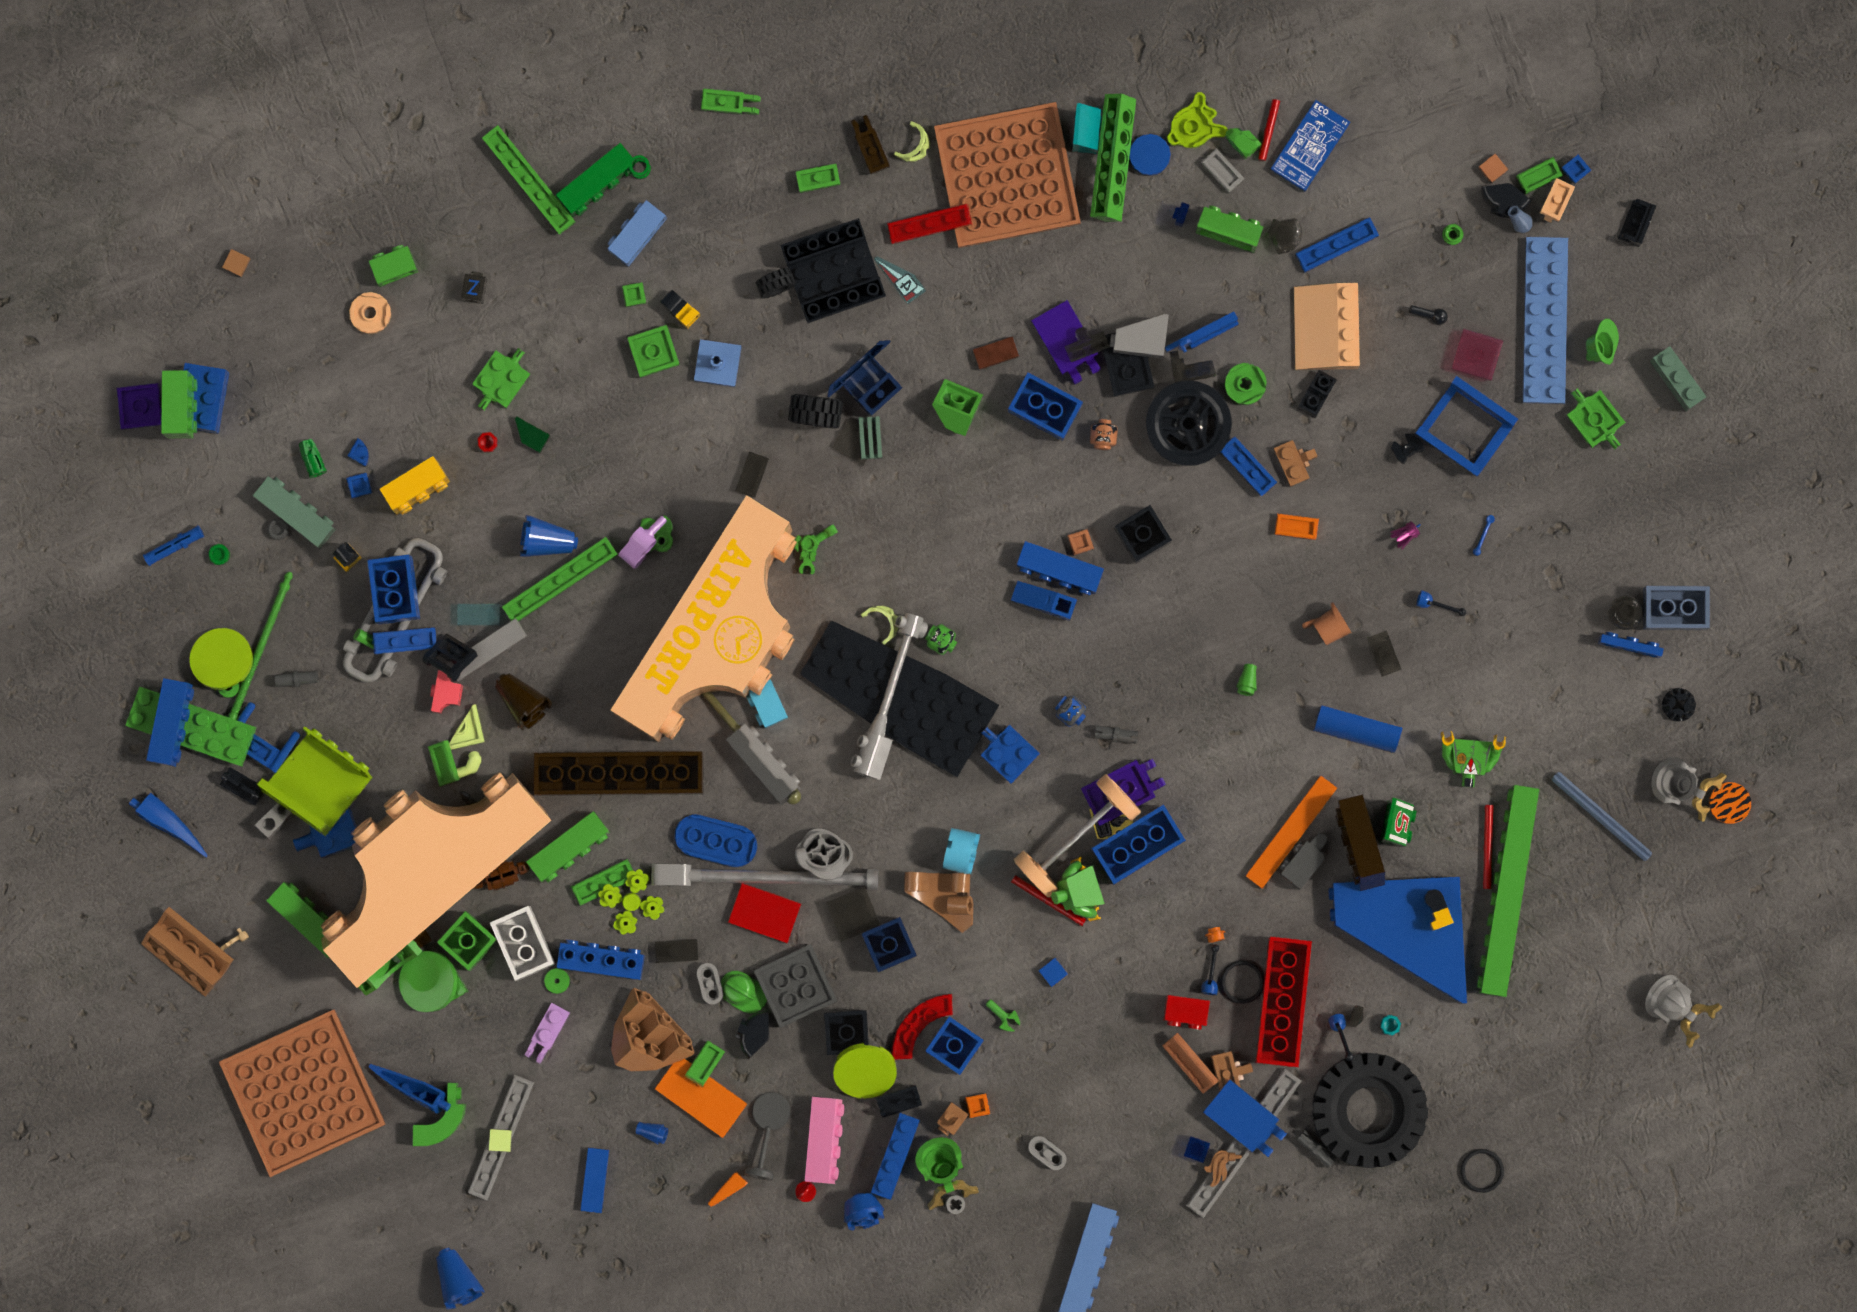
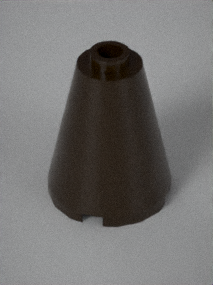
[495,673,552,730]

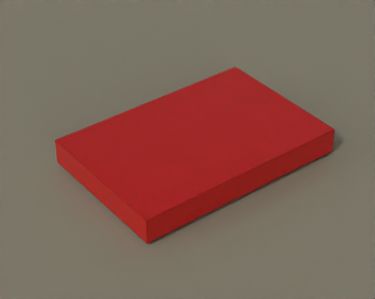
[728,883,801,943]

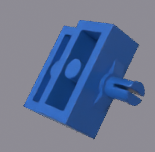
[981,725,1040,784]

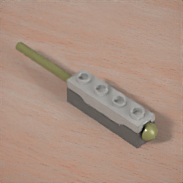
[702,692,801,805]

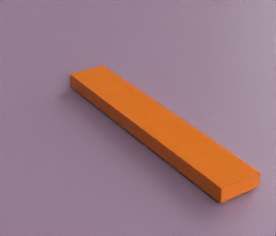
[1245,776,1337,889]

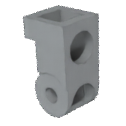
[255,803,293,840]

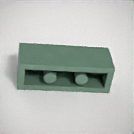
[1650,346,1706,412]

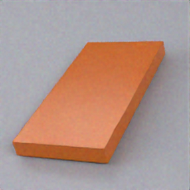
[655,1059,747,1138]

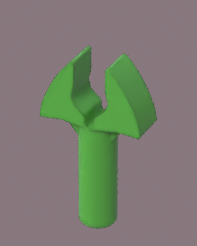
[986,999,1020,1031]

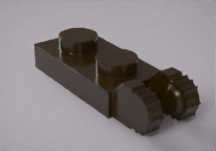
[851,115,890,175]

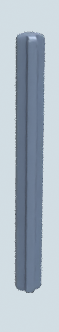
[1551,772,1652,861]

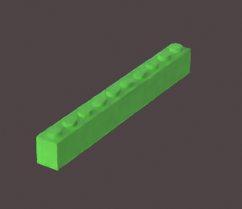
[1477,785,1539,997]

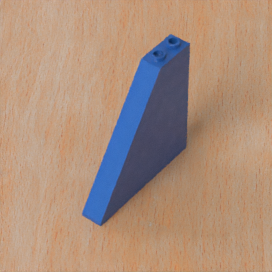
[1328,877,1467,1004]

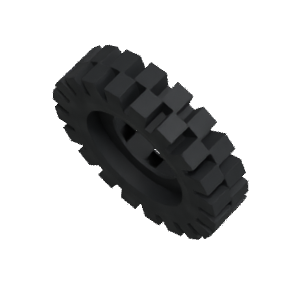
[1312,1053,1428,1168]

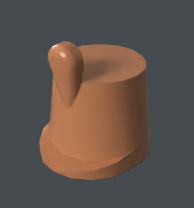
[1302,602,1352,645]

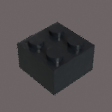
[1114,505,1172,564]
[824,1010,869,1055]

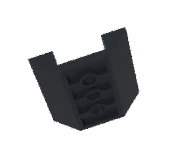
[780,218,886,324]

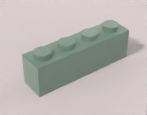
[253,476,336,549]

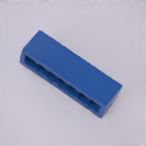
[1314,705,1403,753]

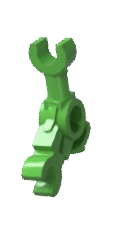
[795,525,838,574]

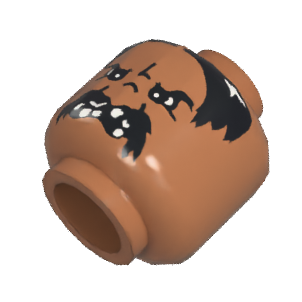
[1090,419,1118,450]

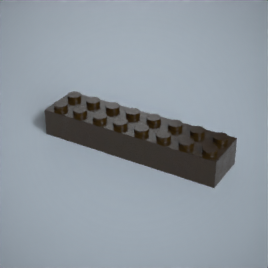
[534,751,704,796]

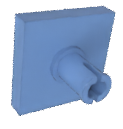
[694,339,742,387]

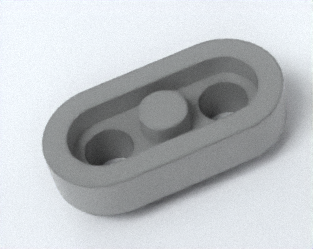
[697,963,723,1005]
[1028,1136,1067,1170]

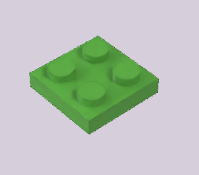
[627,325,680,378]

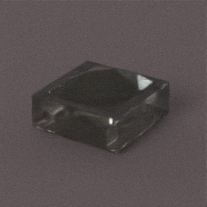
[1348,1005,1364,1027]

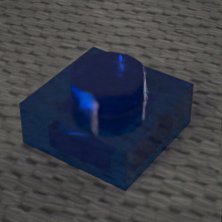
[1172,202,1190,227]
[1183,1136,1210,1163]

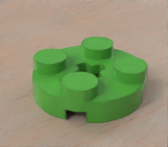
[1225,363,1267,405]

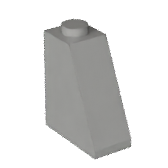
[1110,314,1169,359]

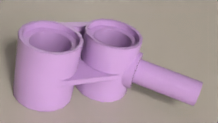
[618,516,667,569]

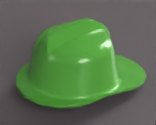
[1586,319,1619,365]
[721,971,767,1013]

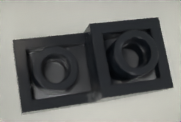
[1297,370,1337,418]

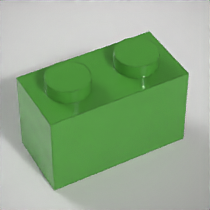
[369,245,418,287]

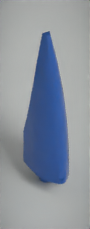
[129,793,208,858]
[368,1064,451,1114]

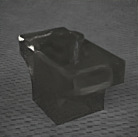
[1366,630,1402,677]

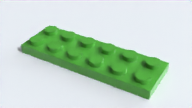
[125,687,257,767]

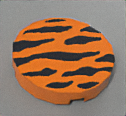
[1709,782,1751,824]

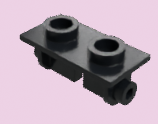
[219,767,263,806]

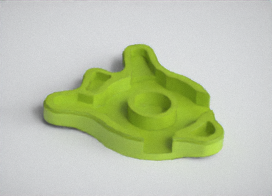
[1167,92,1228,148]

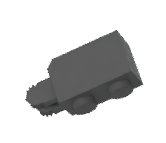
[1280,833,1328,890]

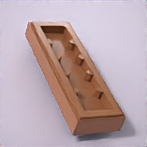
[1162,1033,1219,1094]

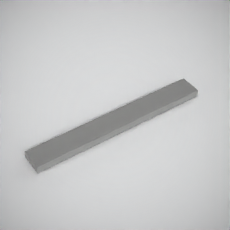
[1186,1068,1301,1218]

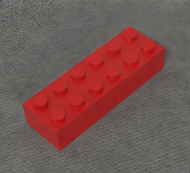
[1255,936,1312,1067]

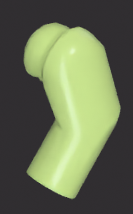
[456,751,481,778]

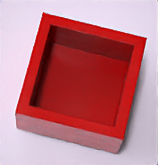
[1163,995,1210,1030]

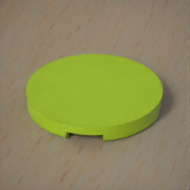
[190,628,253,690]
[833,1043,897,1099]

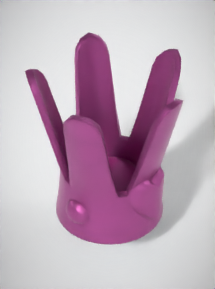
[1390,521,1421,550]

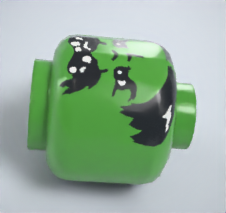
[925,624,957,655]

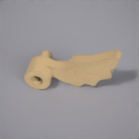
[220,928,249,951]

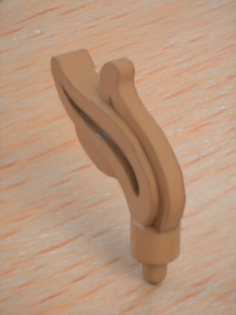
[1204,1150,1242,1187]

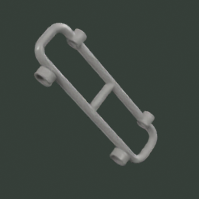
[343,538,448,683]

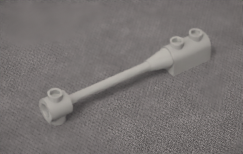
[851,613,928,780]

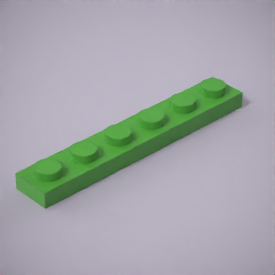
[482,125,576,235]
[502,537,618,622]

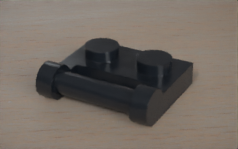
[422,633,478,681]

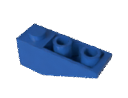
[1011,581,1077,621]

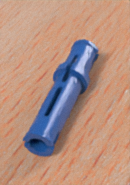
[143,525,205,566]

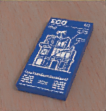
[1270,100,1350,192]

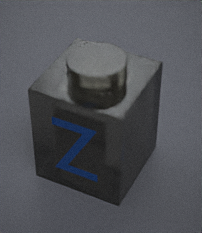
[461,271,488,304]

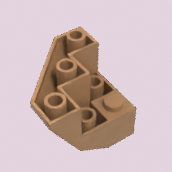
[611,988,694,1071]

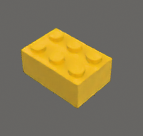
[380,456,450,515]

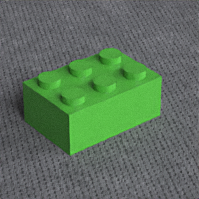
[161,371,197,439]

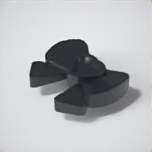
[1391,434,1424,464]

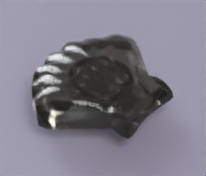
[1265,218,1302,255]

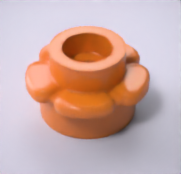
[1205,927,1225,943]

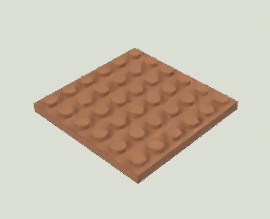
[934,102,1081,248]
[219,1009,386,1177]

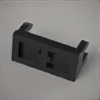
[1618,199,1657,247]
[876,1085,922,1118]

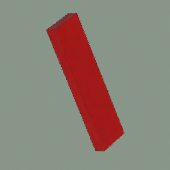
[887,204,973,244]

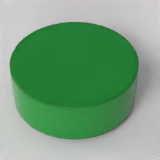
[208,544,230,565]

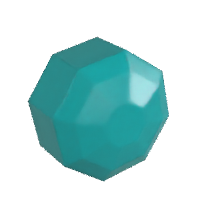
[1380,1015,1401,1036]

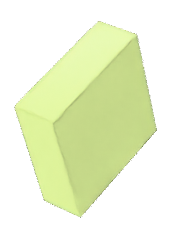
[489,1129,512,1152]

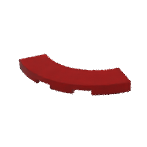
[891,994,953,1060]

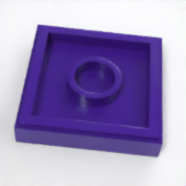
[117,383,162,430]

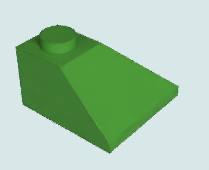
[932,379,983,436]

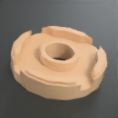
[349,292,391,334]

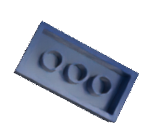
[1091,805,1186,885]

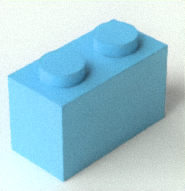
[746,679,788,728]

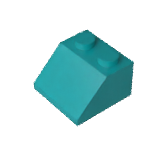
[1072,103,1102,154]

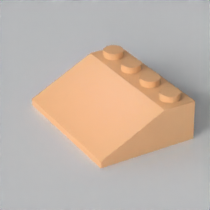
[1294,283,1360,370]

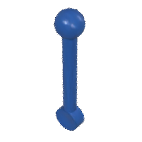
[1473,515,1495,556]

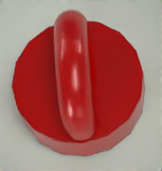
[795,1181,816,1202]

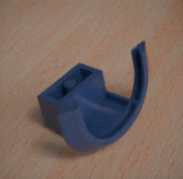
[827,340,903,417]

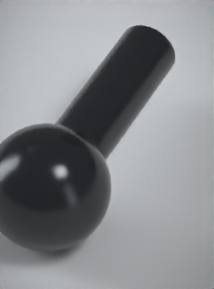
[1409,305,1448,325]

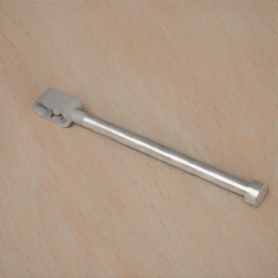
[651,864,878,890]

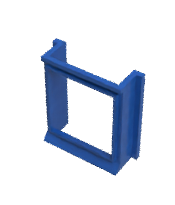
[1415,376,1518,477]

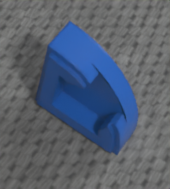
[347,438,369,467]

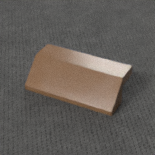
[141,907,234,997]

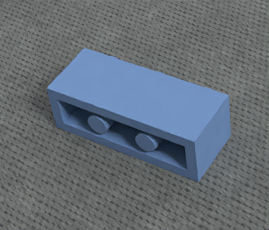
[608,200,667,267]

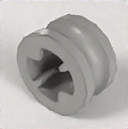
[946,1195,965,1214]

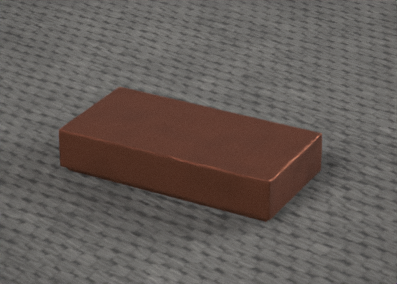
[973,337,1019,370]

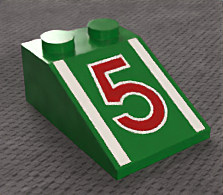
[1379,798,1417,847]

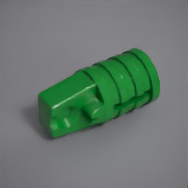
[299,439,327,478]

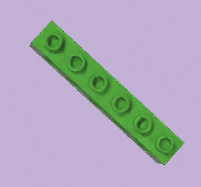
[1090,94,1136,222]

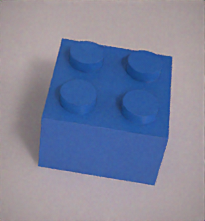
[926,1016,984,1075]

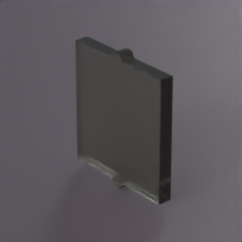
[832,418,877,466]

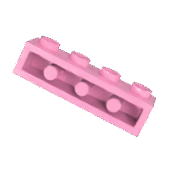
[805,1097,844,1184]

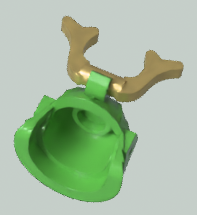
[915,1137,979,1210]

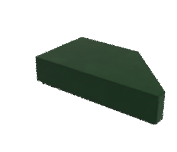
[515,416,551,454]

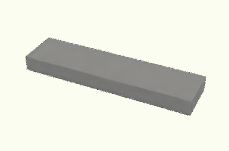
[447,619,527,682]

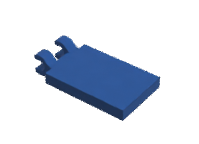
[1203,1079,1287,1157]

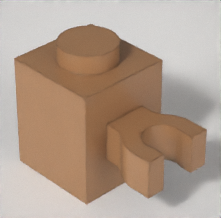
[937,1102,969,1136]

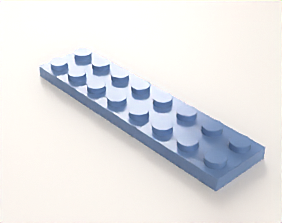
[1523,237,1568,404]

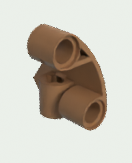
[904,872,973,933]

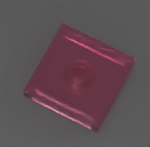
[1451,329,1503,381]

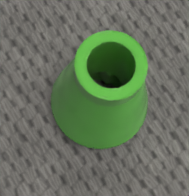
[1236,664,1257,696]

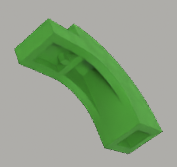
[358,940,422,996]
[413,1083,466,1146]

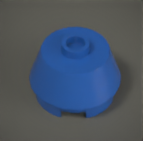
[844,1193,885,1231]

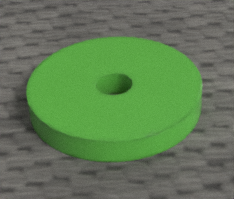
[544,968,570,994]

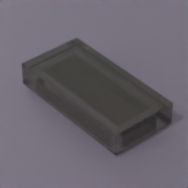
[735,452,769,498]

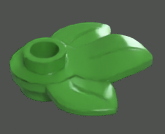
[640,515,673,552]

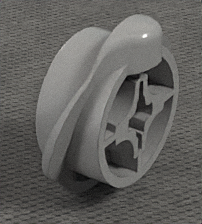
[795,829,853,880]

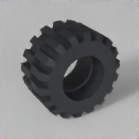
[788,394,843,429]

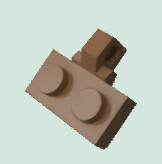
[1274,440,1317,487]
[1211,1051,1253,1090]

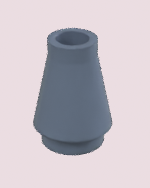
[1508,206,1533,233]

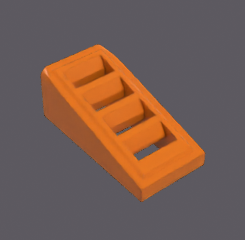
[708,1172,749,1207]

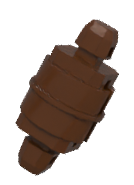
[473,859,529,891]

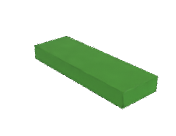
[571,859,633,906]

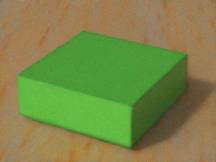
[622,282,647,307]

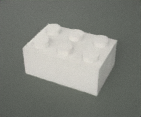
[490,906,555,981]

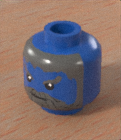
[1055,696,1086,727]

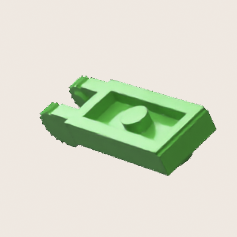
[701,89,761,115]

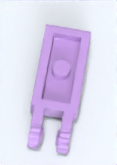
[525,1003,570,1064]

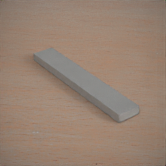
[468,1075,535,1200]

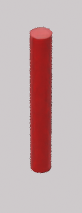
[1258,99,1280,161]

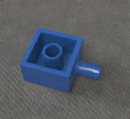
[293,807,357,858]

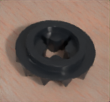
[1662,688,1696,722]

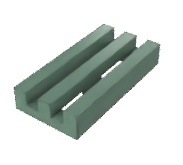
[859,416,882,460]

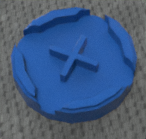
[1129,134,1171,176]

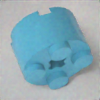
[943,828,980,875]

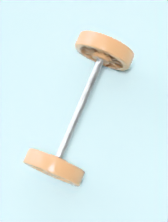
[1014,774,1141,897]

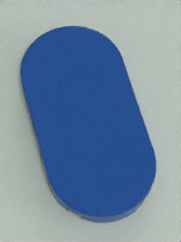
[675,814,757,867]

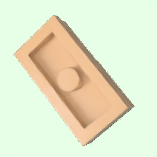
[1540,178,1575,223]

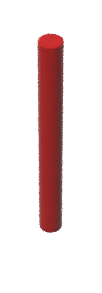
[1483,805,1493,889]
[1011,875,1086,926]

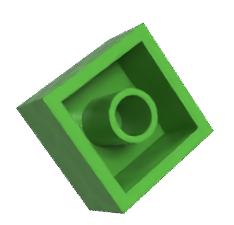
[437,911,497,971]

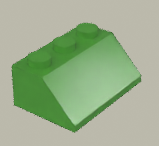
[1196,205,1263,253]

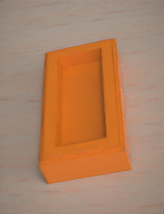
[1274,513,1319,540]

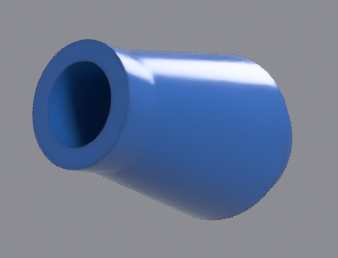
[636,1122,668,1145]

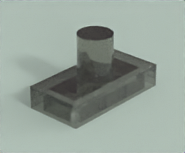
[1064,327,1110,362]
[655,939,699,963]

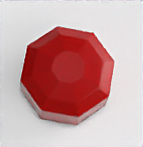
[477,432,498,453]

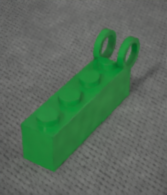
[556,143,651,217]

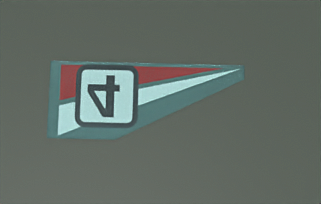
[874,256,926,304]

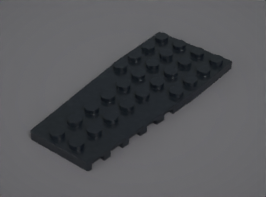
[800,621,999,778]

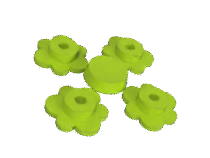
[598,869,664,935]

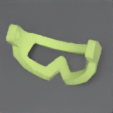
[894,121,930,162]
[861,605,899,645]

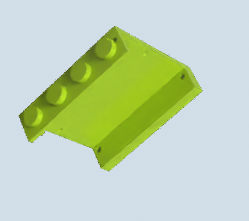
[257,726,372,836]

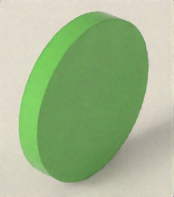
[399,951,457,1012]

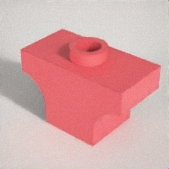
[430,670,463,714]

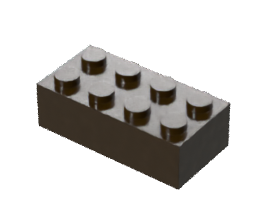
[1335,794,1385,891]

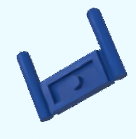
[237,702,300,773]

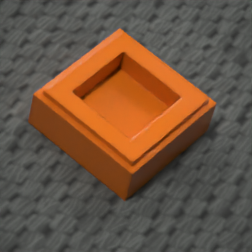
[966,1093,990,1118]

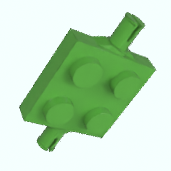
[472,348,530,411]
[1566,388,1626,450]

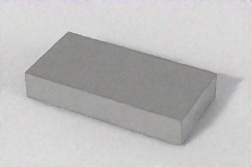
[1201,148,1244,193]

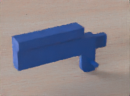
[1165,311,1239,353]

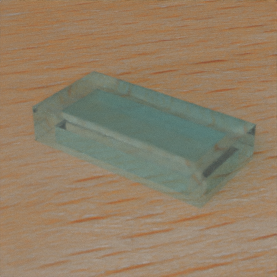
[457,604,500,625]

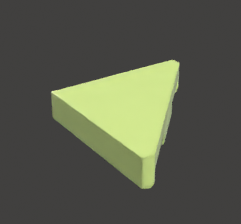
[449,704,485,750]

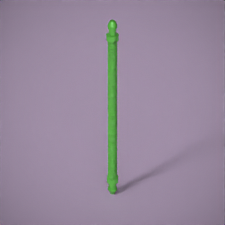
[227,572,293,720]

